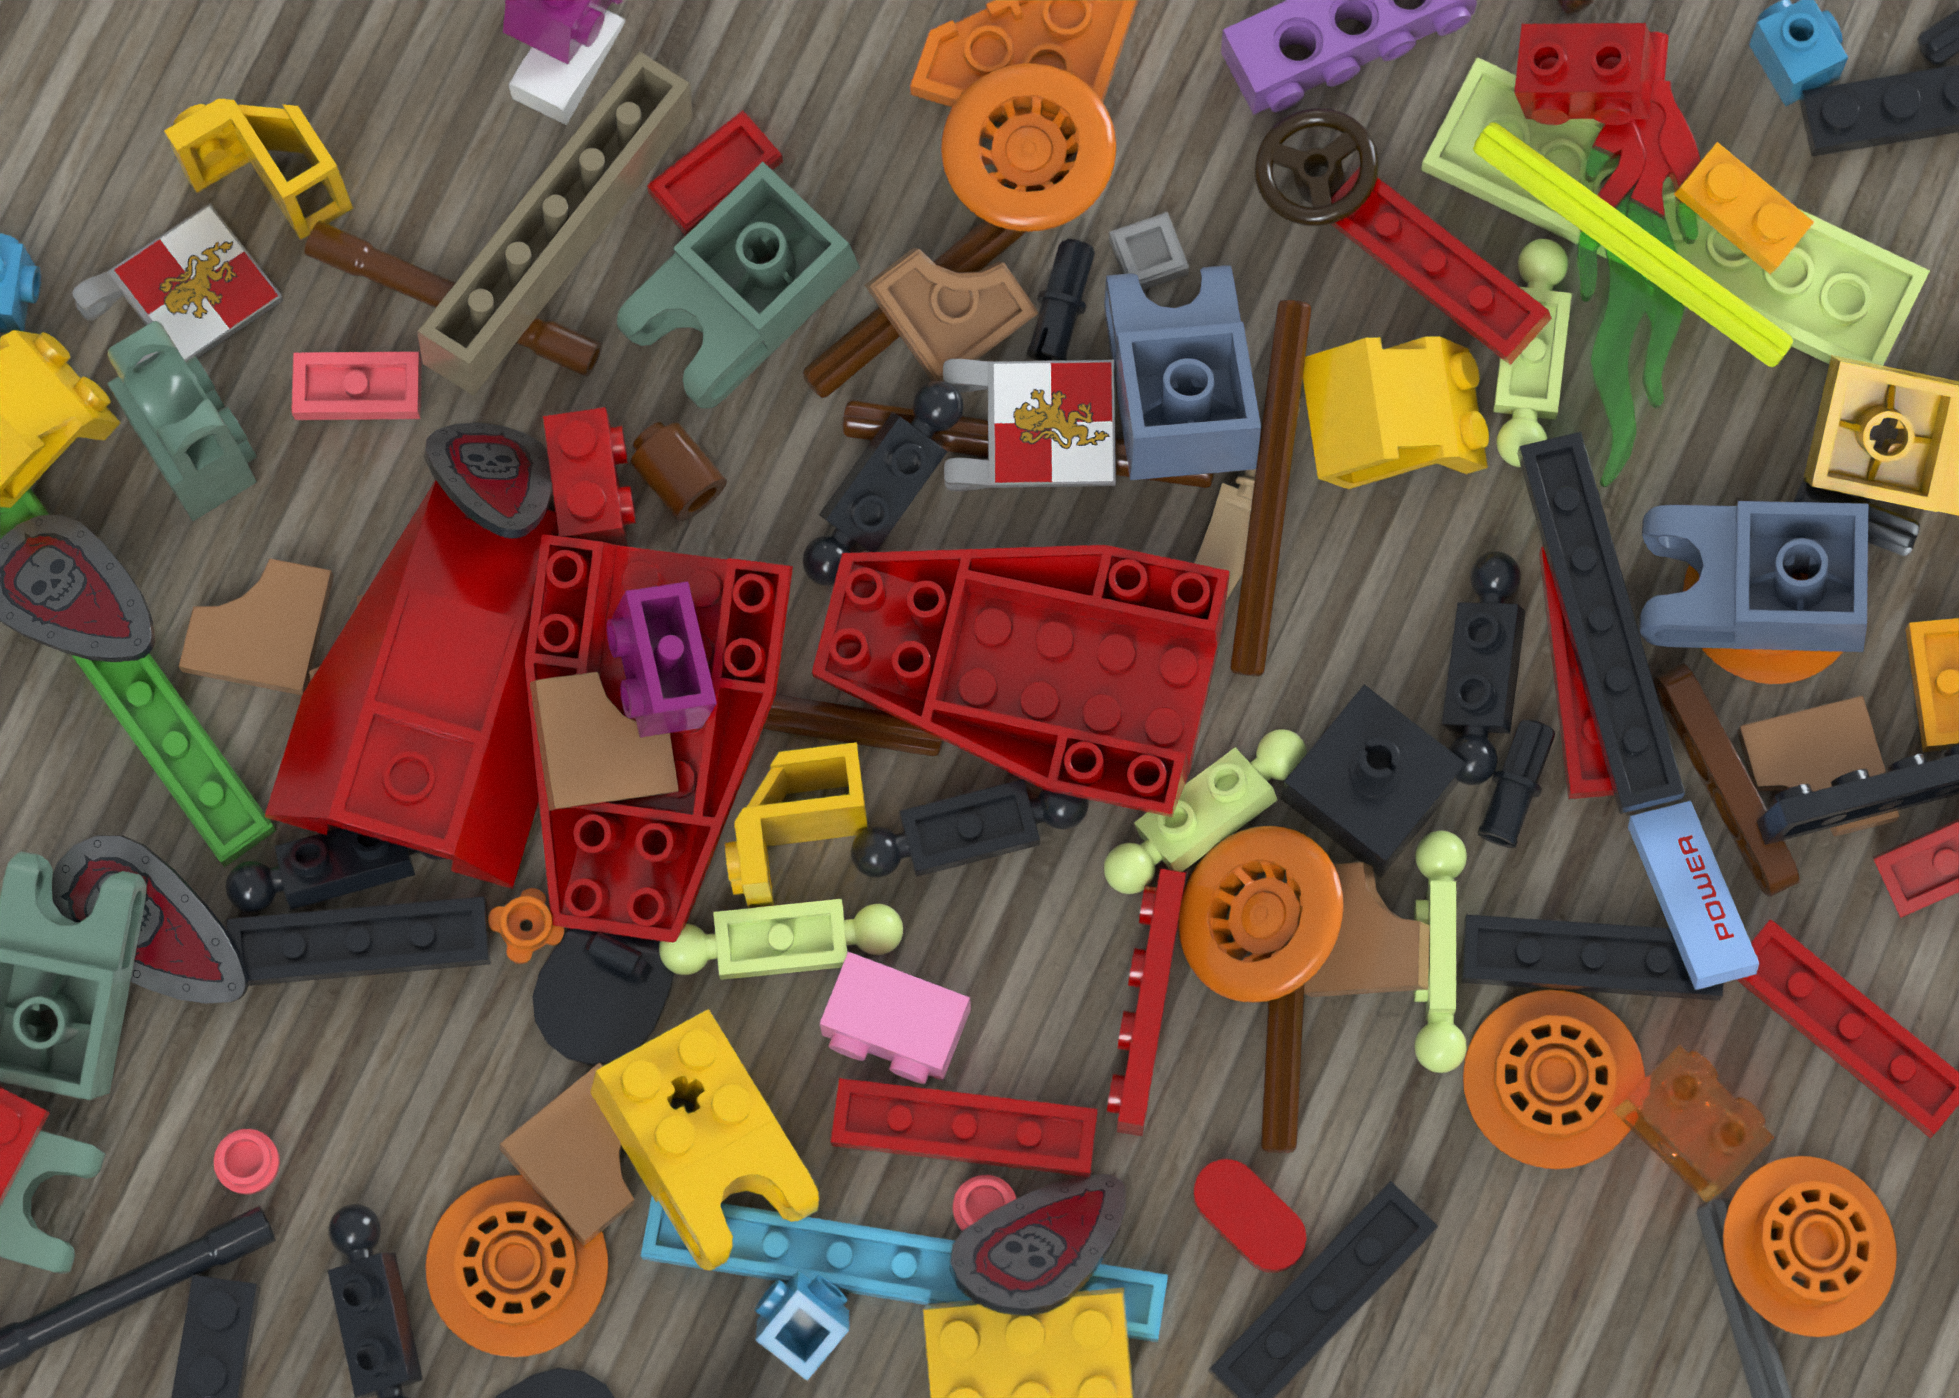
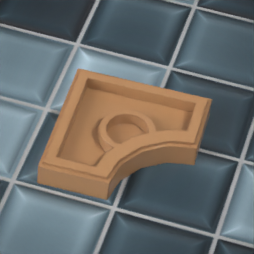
[865,248,1039,382]
[179,558,334,695]
[530,672,679,810]
[1737,696,1899,837]
[1304,862,1430,997]
[499,1062,634,1246]

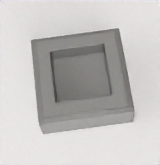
[1109,212,1189,290]

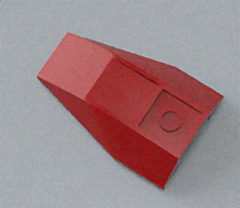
[265,480,558,889]
[525,534,793,943]
[811,545,1230,817]

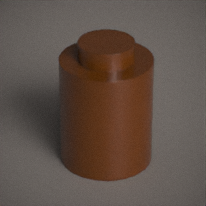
[630,422,727,521]

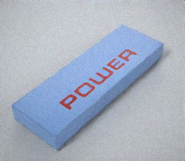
[1628,801,1759,990]

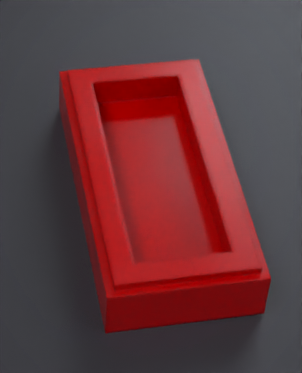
[647,110,783,236]

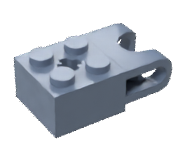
[1104,265,1261,480]
[1639,501,1868,652]

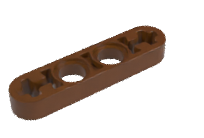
[1653,663,1800,897]

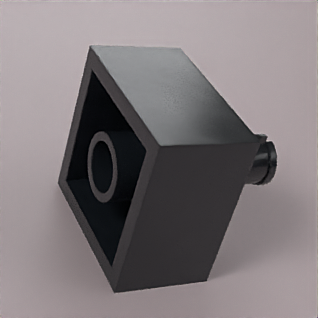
[1281,684,1466,878]

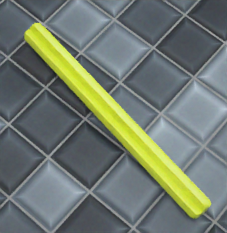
[1473,122,1793,367]

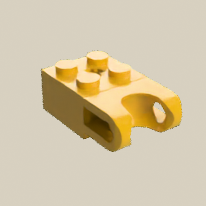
[1803,355,1959,516]
[590,1009,819,1271]

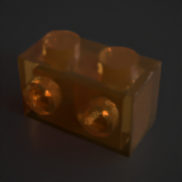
[1613,1044,1774,1202]

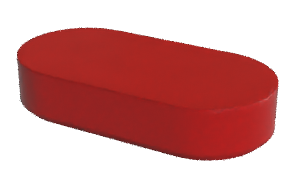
[1193,1159,1306,1273]

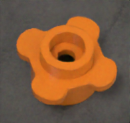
[488,888,564,964]

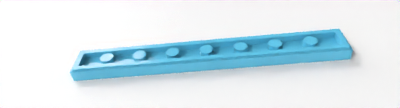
[641,1196,1168,1342]

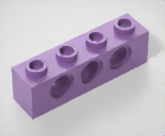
[1221,0,1477,115]

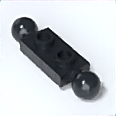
[803,381,964,586]
[1442,551,1526,785]
[851,779,1089,878]
[226,828,446,912]
[327,1204,423,1398]

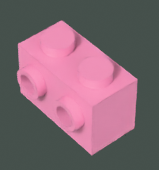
[820,952,971,1084]

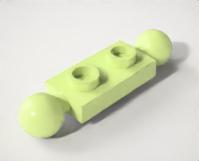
[1493,239,1572,467]
[1104,729,1307,894]
[1413,830,1467,1073]
[659,899,903,980]

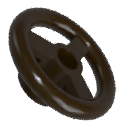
[1254,108,1379,226]

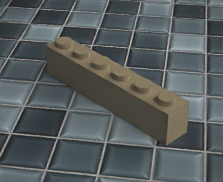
[417,52,692,396]

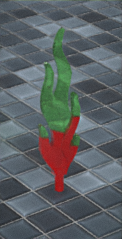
[1577,32,1700,487]

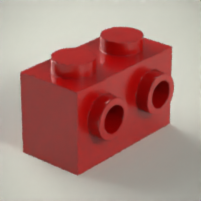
[1514,23,1656,125]
[543,407,636,547]

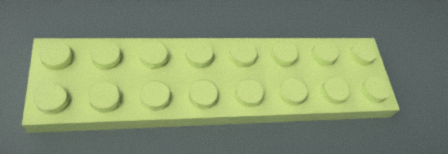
[1421,57,1930,366]

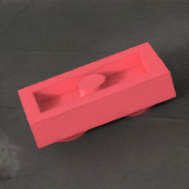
[292,352,422,420]

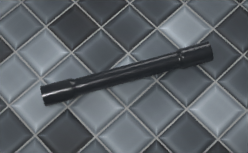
[0,1205,276,1371]

